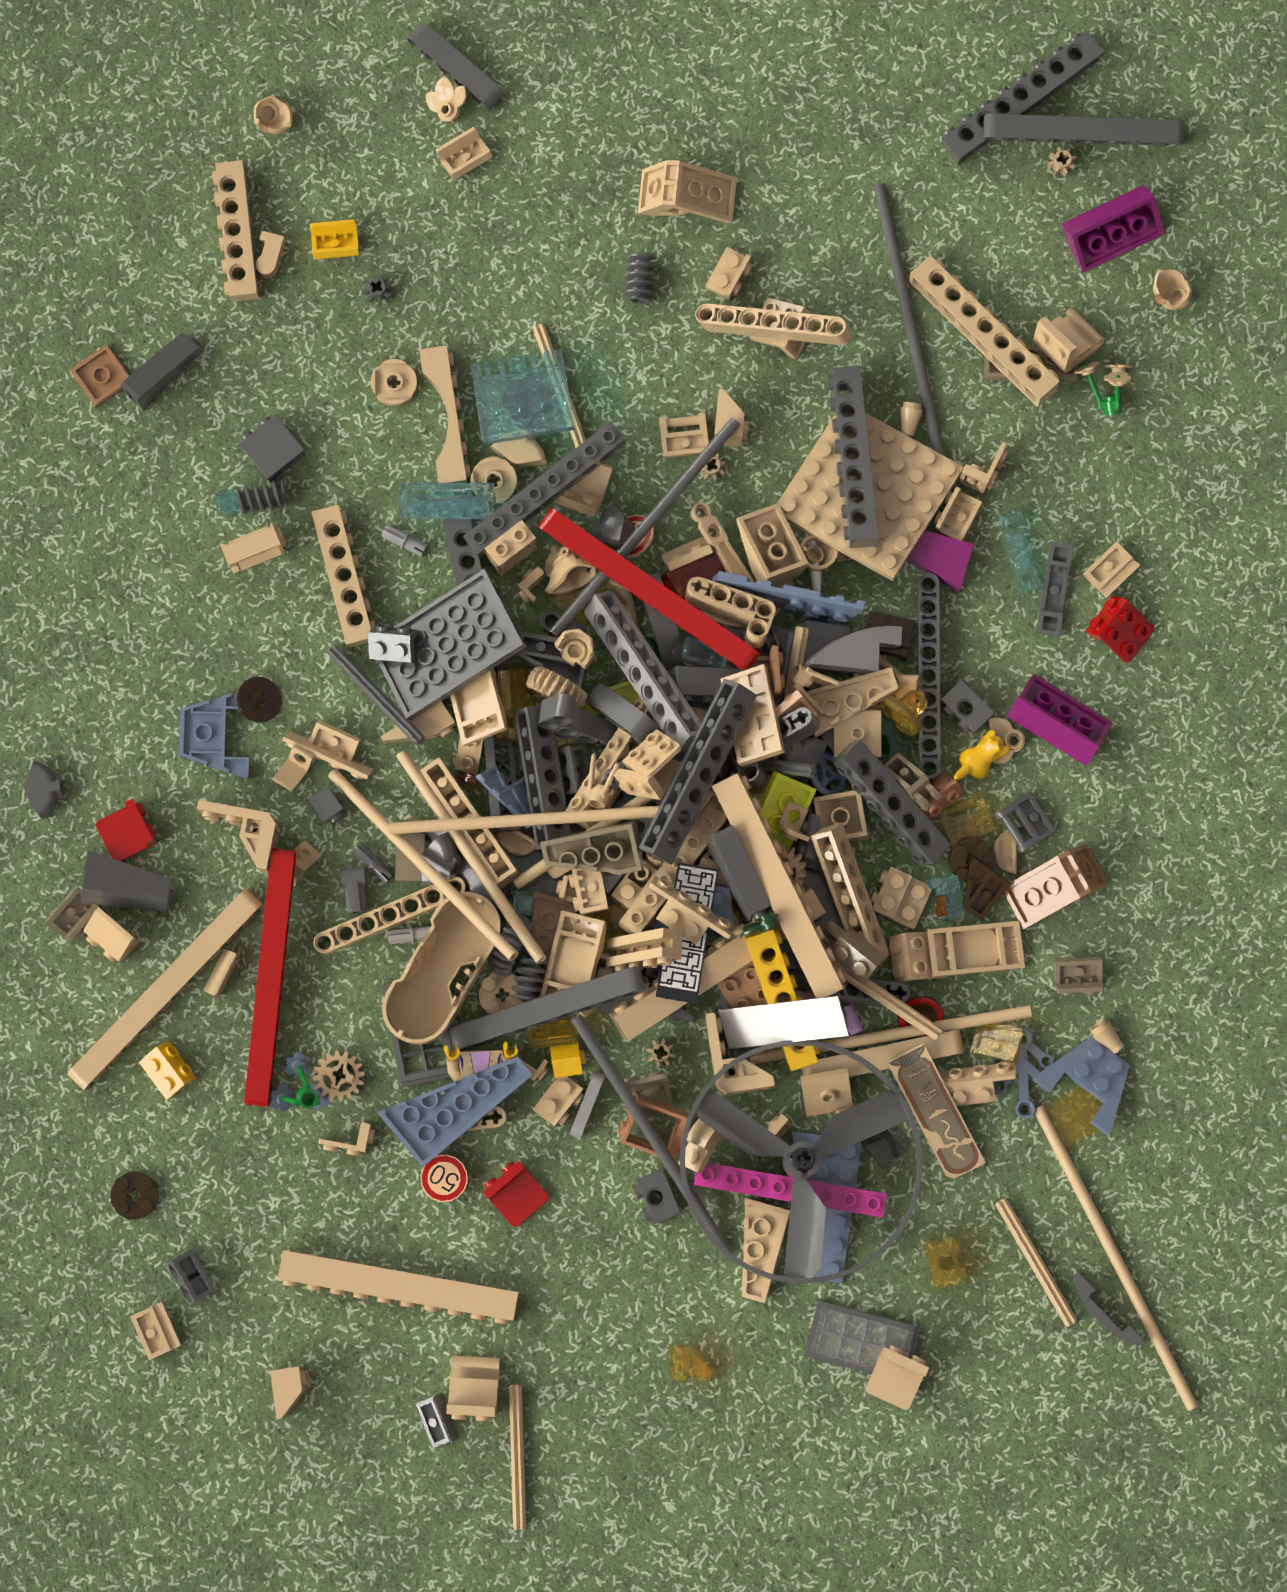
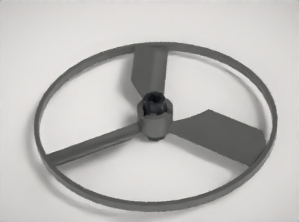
[680,1040,923,1284]

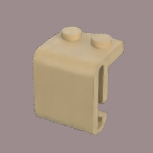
[1033,308,1105,373]
[446,1355,500,1421]

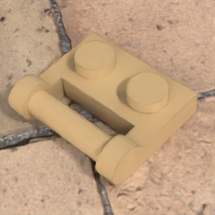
[659,412,709,458]

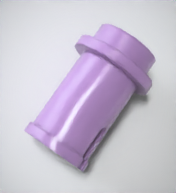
[841,1004,864,1036]

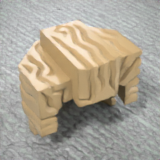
[554,629,595,670]

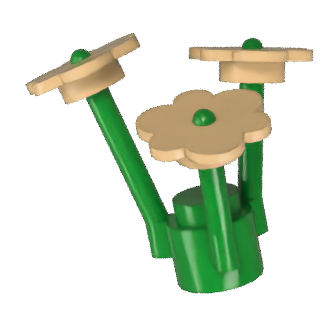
[1073,362,1132,415]

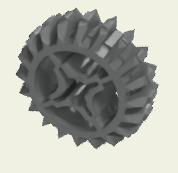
[488,915,533,977]

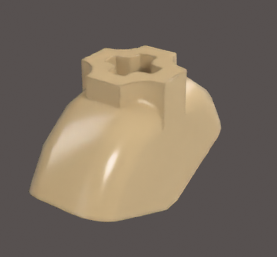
[491,429,547,469]

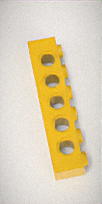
[744,928,820,1071]

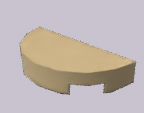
[993,830,1017,875]
[498,831,536,856]

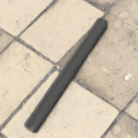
[328,645,425,746]

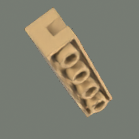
[606,928,683,972]

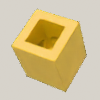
[550,1041,586,1078]

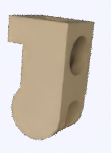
[256,231,286,279]

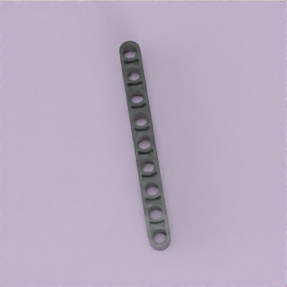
[984,114,1185,146]
[917,573,941,781]
[448,966,646,1052]

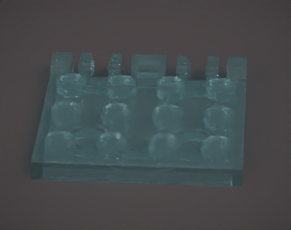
[471,349,575,445]

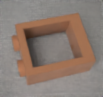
[618,1093,689,1160]

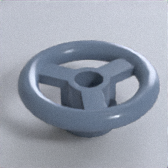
[810,752,847,795]

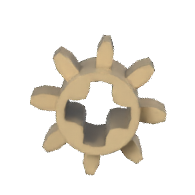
[1047,147,1076,177]
[699,454,725,482]
[646,1038,675,1068]

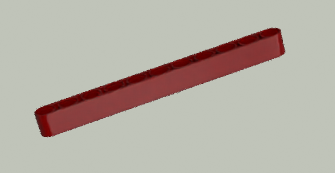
[538,508,760,671]
[244,848,296,1107]

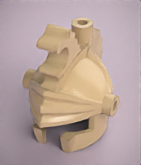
[544,545,597,594]

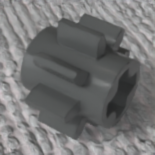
[363,274,392,305]

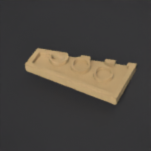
[802,667,899,737]
[742,1198,790,1304]

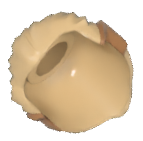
[253,95,293,134]
[1153,269,1193,310]

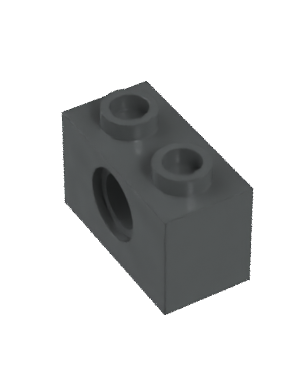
[940,680,995,735]
[633,1169,680,1225]

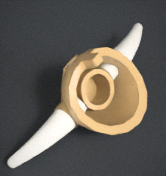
[800,532,838,592]

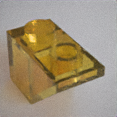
[668,1346,717,1381]

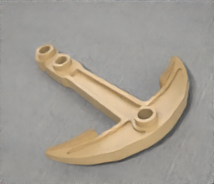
[690,502,793,629]

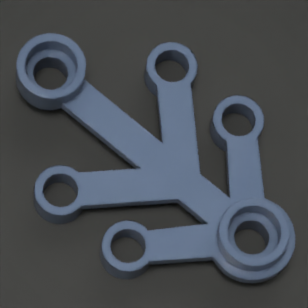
[991,1027,1054,1119]

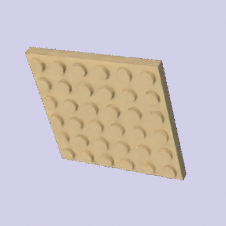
[777,412,964,581]

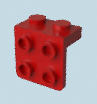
[1085,596,1154,663]
[96,798,157,862]
[483,1161,549,1227]

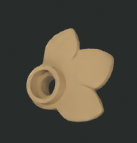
[426,76,467,122]
[978,718,1025,764]

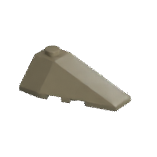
[540,820,643,875]

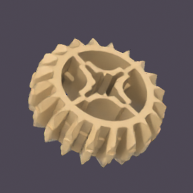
[526,666,588,709]

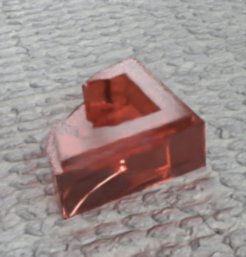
[455,770,479,788]

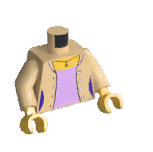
[444,1042,518,1081]

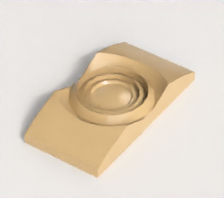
[450,668,507,747]
[540,910,607,1014]
[927,921,1025,977]

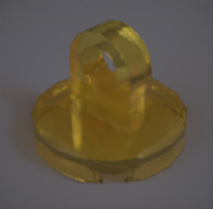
[881,690,928,736]

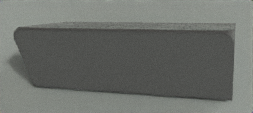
[416,1393,459,1448]

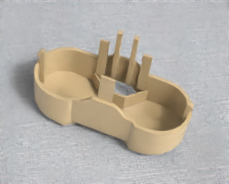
[382,892,502,1045]

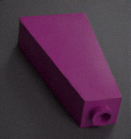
[906,531,973,592]

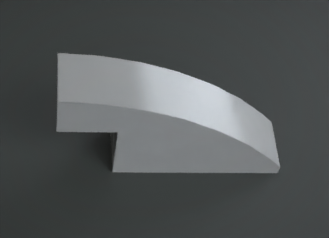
[804,626,902,674]

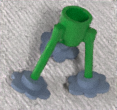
[270,1052,329,1111]

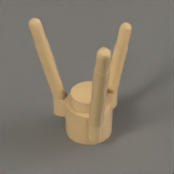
[789,664,840,714]
[585,753,620,809]

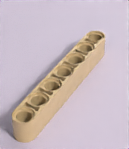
[695,304,852,345]
[313,876,466,955]
[801,1030,965,1078]

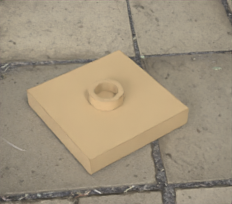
[834,711,881,758]
[800,1068,853,1117]

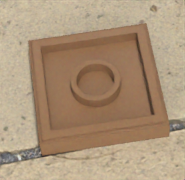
[69,344,130,407]

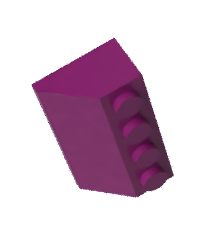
[1061,185,1165,273]
[1007,674,1113,766]

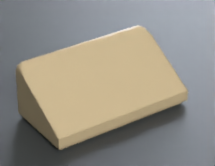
[203,949,239,998]

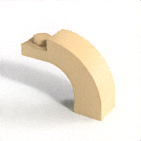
[678,1118,725,1175]

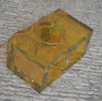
[924,1236,967,1290]

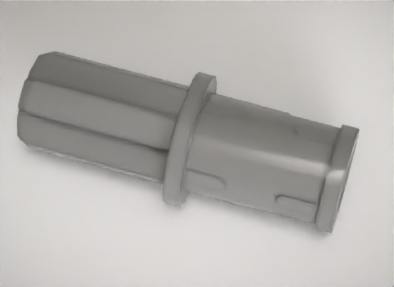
[382,525,428,557]
[388,925,432,944]

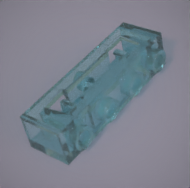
[397,483,496,519]

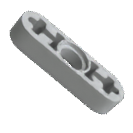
[569,1071,606,1139]

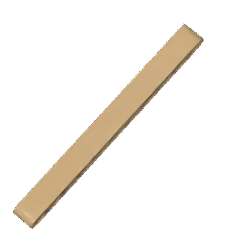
[67,888,264,1091]

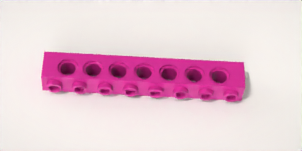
[694,1163,887,1218]

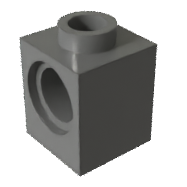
[308,786,345,825]

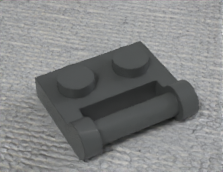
[995,792,1056,853]

